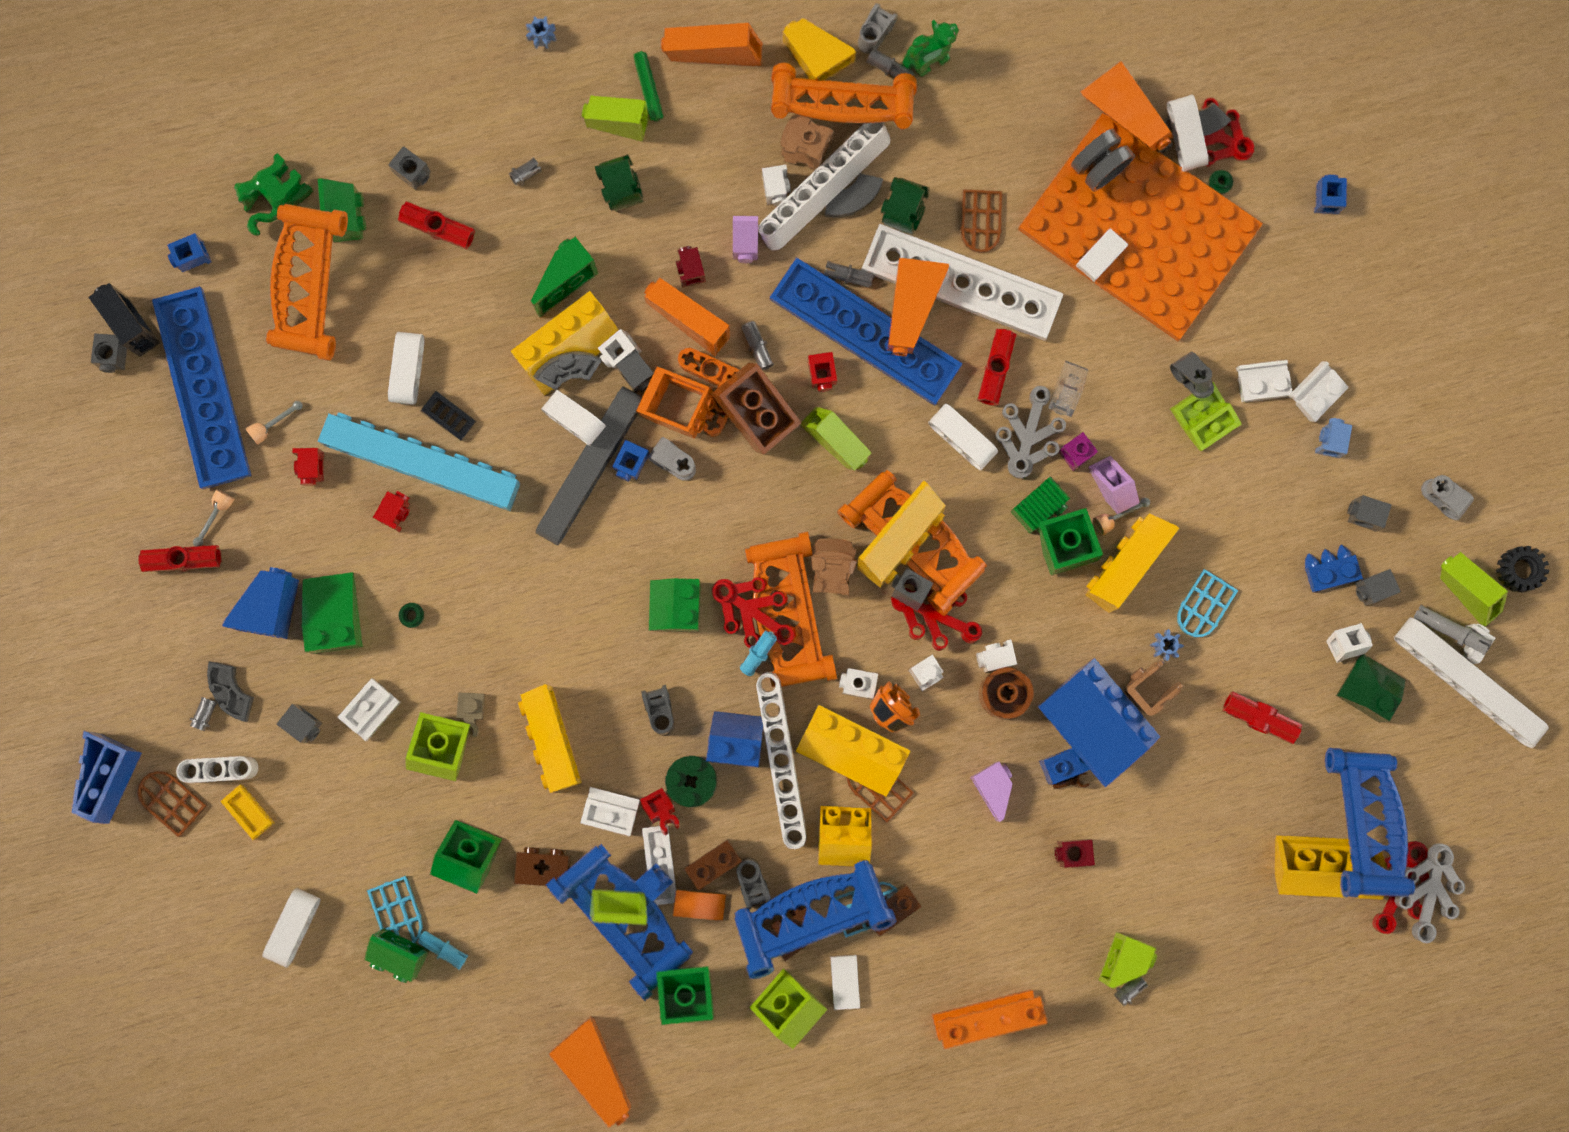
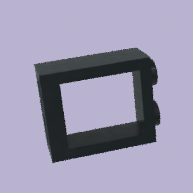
[88,283,160,357]

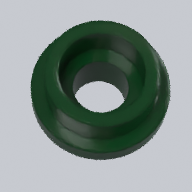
[1208,170,1233,194]
[399,603,424,628]

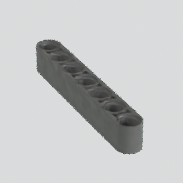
[535,386,642,546]

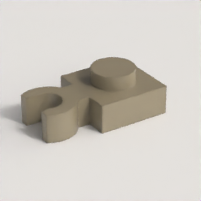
[456,692,485,737]

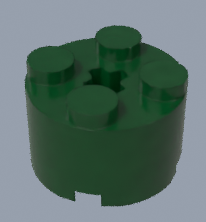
[595,154,644,211]
[881,177,930,235]
[665,756,717,807]

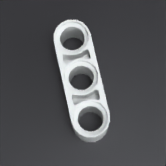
[1167,95,1208,172]
[388,332,424,405]
[541,390,606,446]
[928,404,998,470]
[176,756,259,783]
[263,888,320,968]

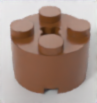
[979,667,1034,720]

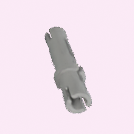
[1414,605,1493,655]

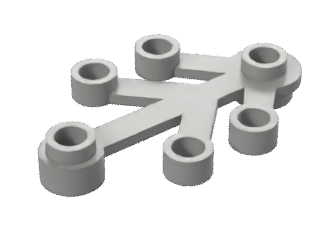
[995,386,1066,479]
[1395,843,1465,943]

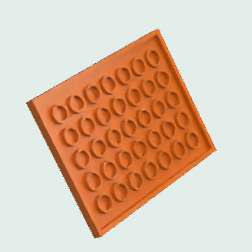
[1018,113,1263,341]

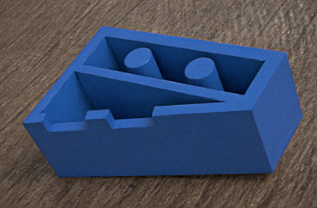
[71,731,142,824]

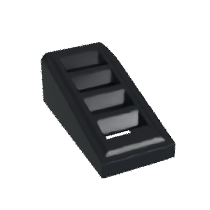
[420,391,476,441]

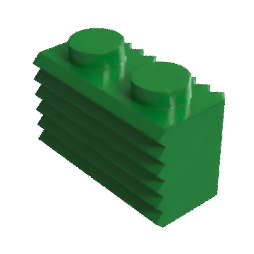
[1010,476,1071,534]

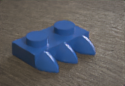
[1305,545,1363,593]

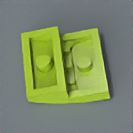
[1170,382,1242,451]

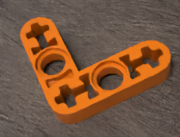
[678,348,739,437]

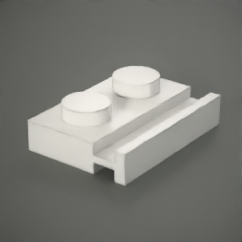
[1236,360,1292,403]
[1289,361,1349,422]
[338,678,401,741]
[580,787,640,836]

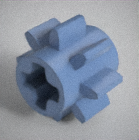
[526,16,556,49]
[1150,629,1184,662]

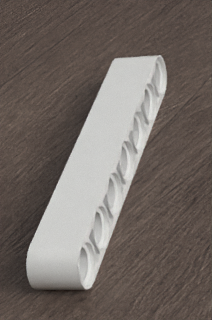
[758,122,890,250]
[1394,618,1549,748]
[756,672,807,849]

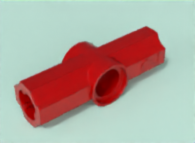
[398,201,475,250]
[977,329,1017,406]
[138,545,222,572]
[1222,691,1302,744]

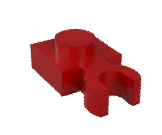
[640,788,680,836]

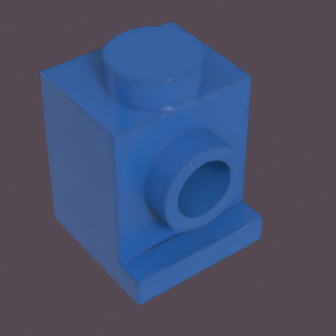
[1314,174,1347,214]
[167,233,212,272]
[612,440,649,482]
[635,863,673,902]

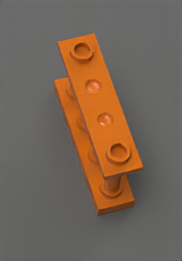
[932,989,1047,1049]

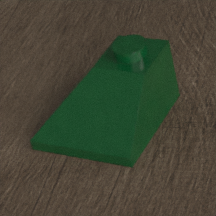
[1336,654,1406,723]

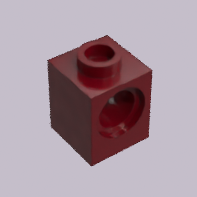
[1054,839,1095,868]

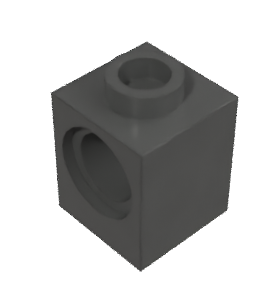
[388,146,431,190]
[91,333,127,373]
[616,350,654,393]
[1347,495,1392,532]
[891,568,933,611]
[1355,569,1401,606]
[276,704,322,743]

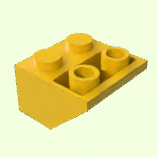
[818,806,872,867]

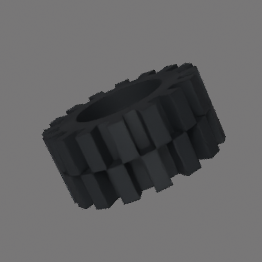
[1496,546,1549,593]

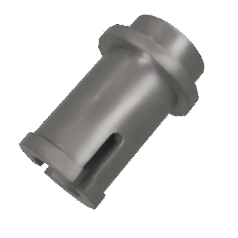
[509,157,542,186]
[190,697,217,731]
[1114,976,1148,1006]

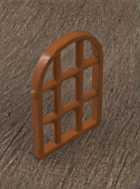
[960,189,1002,253]
[137,771,207,837]
[846,777,914,823]

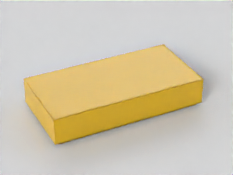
[220,784,275,840]

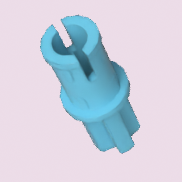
[740,631,777,676]
[418,931,469,970]

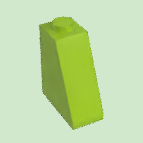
[582,96,649,142]
[800,407,871,471]
[1440,552,1508,627]

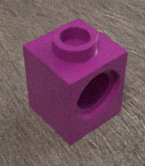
[1059,432,1098,471]

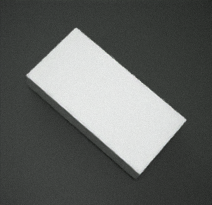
[1076,229,1129,282]
[831,955,860,1010]

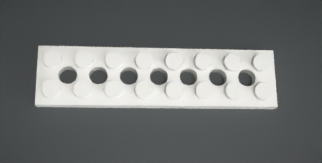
[862,224,1063,341]

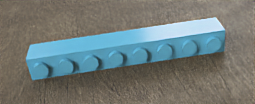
[318,412,521,511]

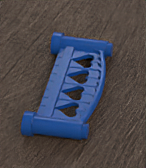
[1325,748,1415,898]
[546,844,693,1001]
[734,860,896,979]

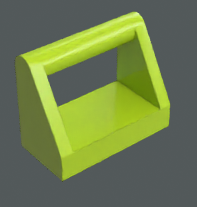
[590,889,647,925]

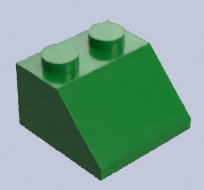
[318,178,366,242]
[1038,508,1103,576]
[649,578,701,632]
[430,820,502,894]
[364,928,430,983]
[656,966,714,1025]

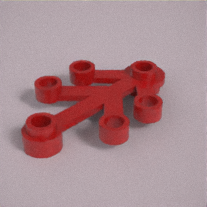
[1202,98,1255,167]
[712,577,796,648]
[891,588,982,651]
[1373,841,1429,934]

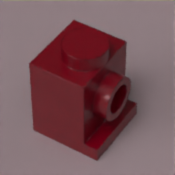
[675,246,706,288]

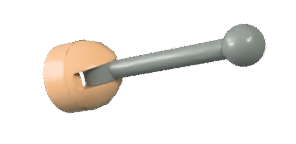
[246,401,303,445]
[193,489,235,546]
[1093,498,1150,535]

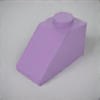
[733,216,758,263]
[1089,456,1140,514]
[970,762,1013,822]

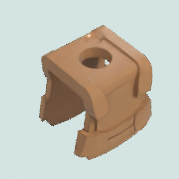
[780,114,834,171]
[811,538,857,596]
[1124,659,1183,716]

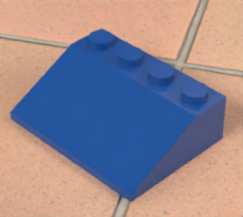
[1038,658,1160,787]

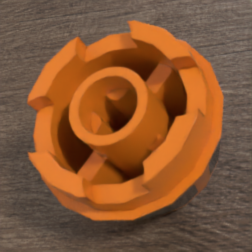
[869,681,920,732]

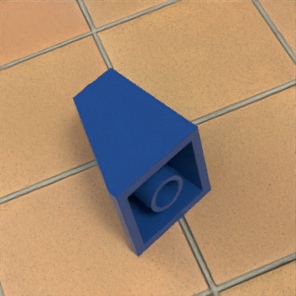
[222,567,299,639]
[706,711,763,767]

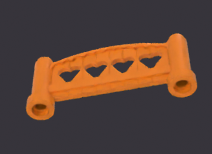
[771,63,917,129]
[266,204,348,361]
[837,470,987,616]
[745,531,837,687]

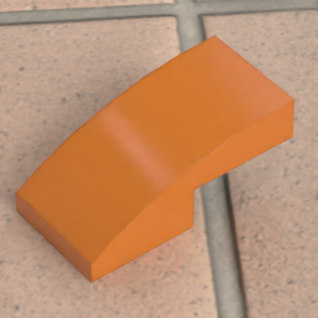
[672,889,726,920]

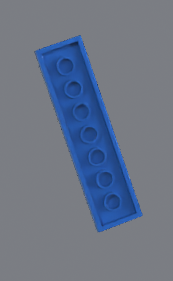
[770,257,963,406]
[152,286,251,490]

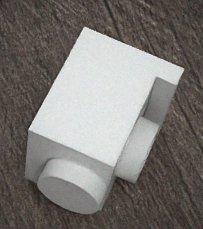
[762,165,790,206]
[598,329,642,369]
[1326,623,1373,663]
[976,640,1017,672]
[909,655,944,691]
[839,668,878,700]

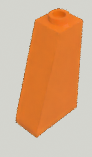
[661,23,763,66]
[1081,61,1174,152]
[887,258,949,356]
[644,278,730,357]
[549,1016,631,1128]

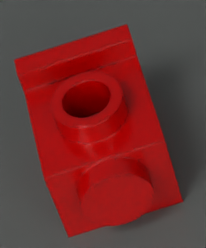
[807,352,837,392]
[292,448,324,486]
[373,491,410,532]

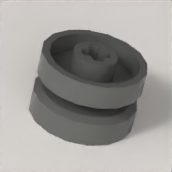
[1071,128,1136,192]

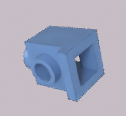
[1315,418,1352,458]

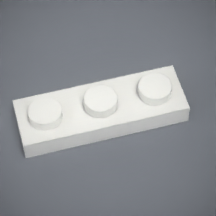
[642,825,676,905]

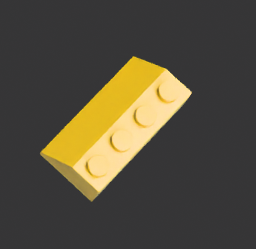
[511,291,619,396]
[857,480,946,588]
[1085,513,1179,613]
[518,684,582,793]
[796,705,910,797]
[1275,835,1387,900]

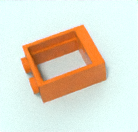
[636,366,715,439]

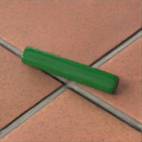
[633,51,664,122]

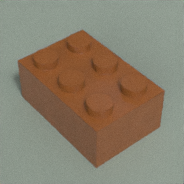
[711,362,802,455]

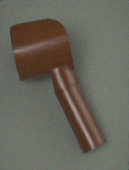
[1053,772,1090,789]

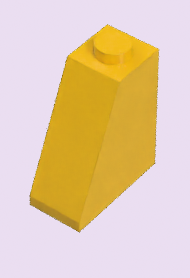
[783,18,856,80]

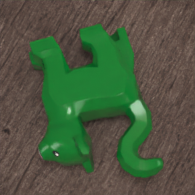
[901,20,959,77]
[234,153,314,236]

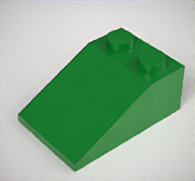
[531,236,598,317]
[302,572,363,654]

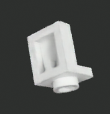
[1463,624,1496,664]

